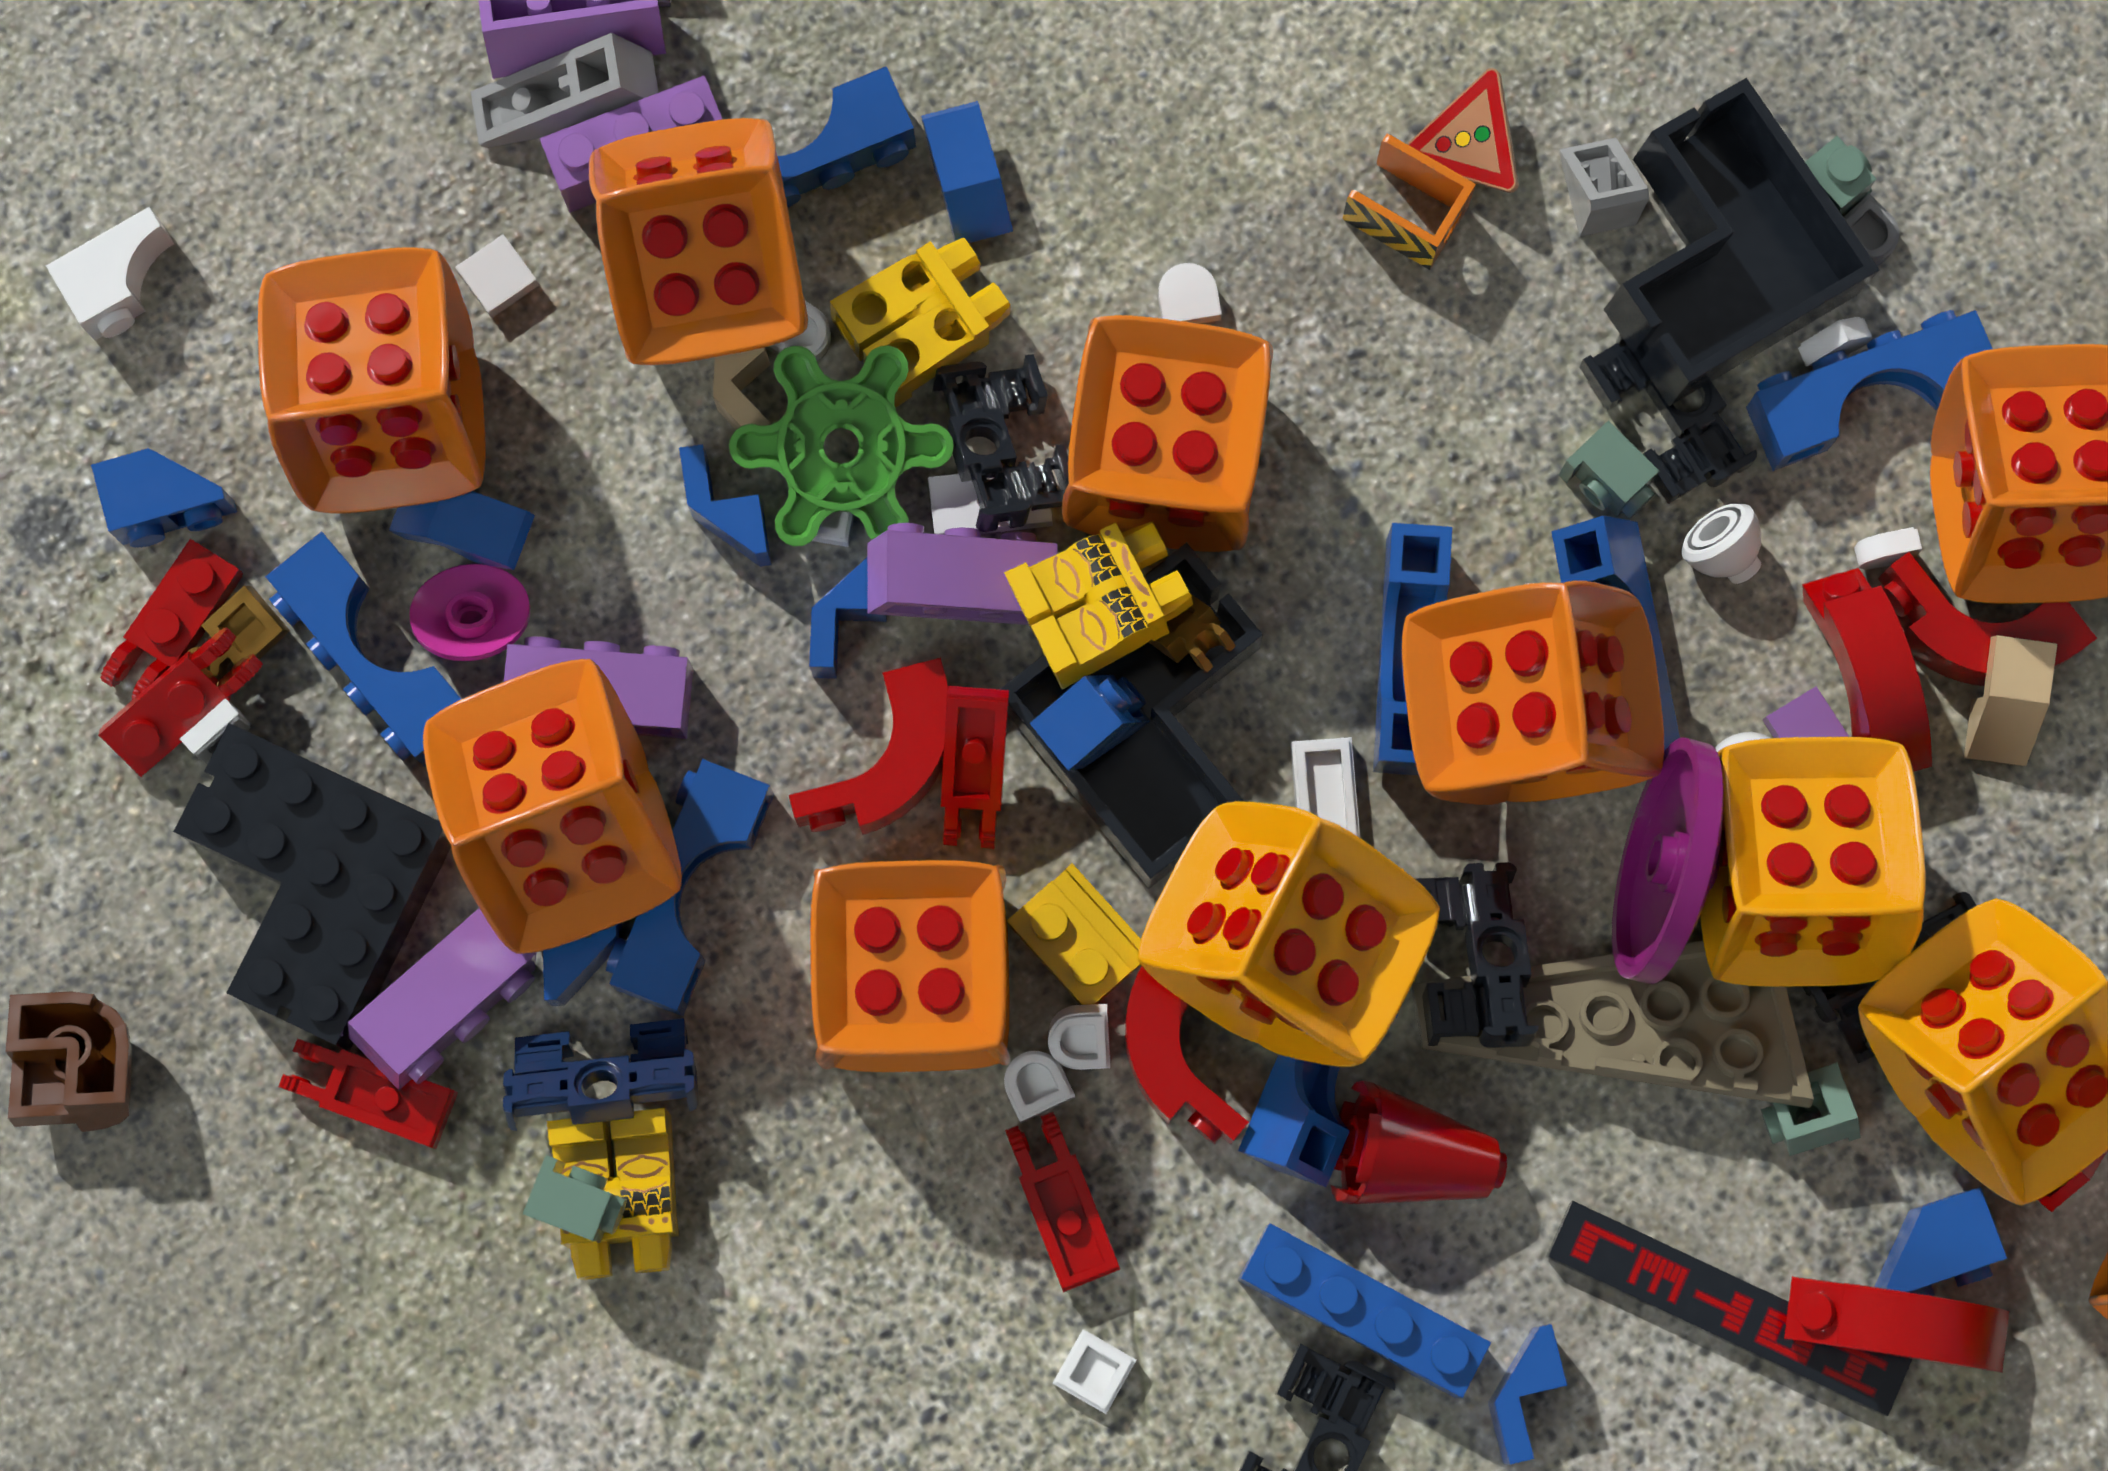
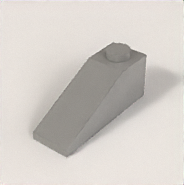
[471,33,659,148]

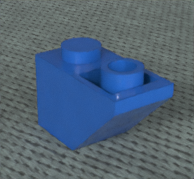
[91,448,237,548]
[1030,675,1151,771]
[1874,1187,2007,1296]

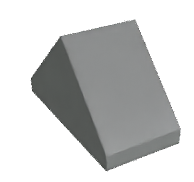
[1559,138,1649,237]

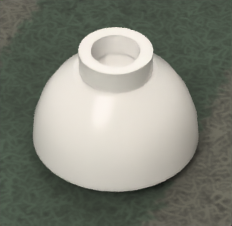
[1681,504,1761,584]

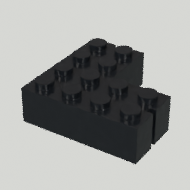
[1603,77,1880,406]
[999,542,1263,888]
[173,723,451,1052]

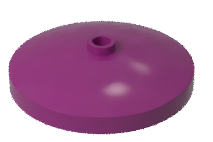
[1612,737,1723,984]

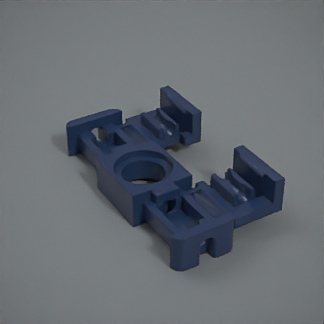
[503,1018,698,1131]

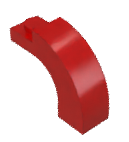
[1877,552,2097,686]
[1802,568,1932,772]
[789,657,948,835]
[1125,966,1249,1145]
[1784,1277,2010,1373]

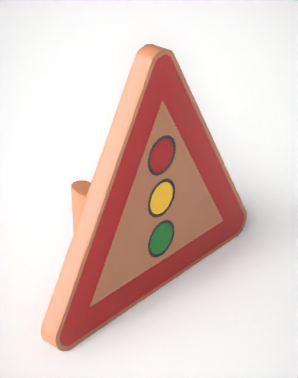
[1407,68,1519,193]

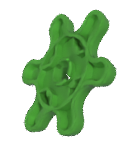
[729,345,954,546]

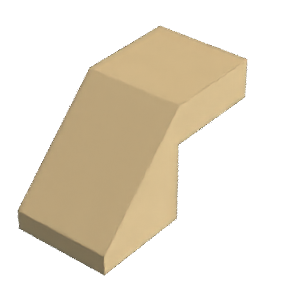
[713,348,771,430]
[1964,635,2057,766]

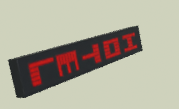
[1546,1201,1912,1416]

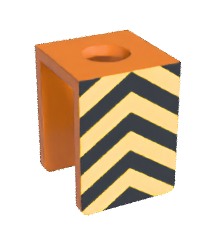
[1342,134,1476,270]

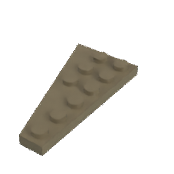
[1411,941,1814,1108]

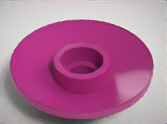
[409,564,530,661]

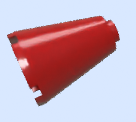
[1331,1081,1507,1205]

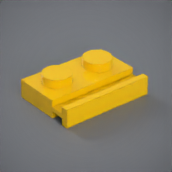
[1007,863,1141,1005]

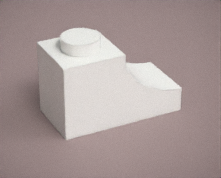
[46,207,174,340]

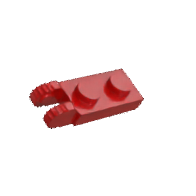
[100,539,244,700]
[98,627,263,777]
[940,686,1009,849]
[278,1038,458,1149]
[1005,1112,1121,1293]

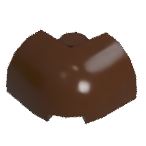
[5,991,133,1132]

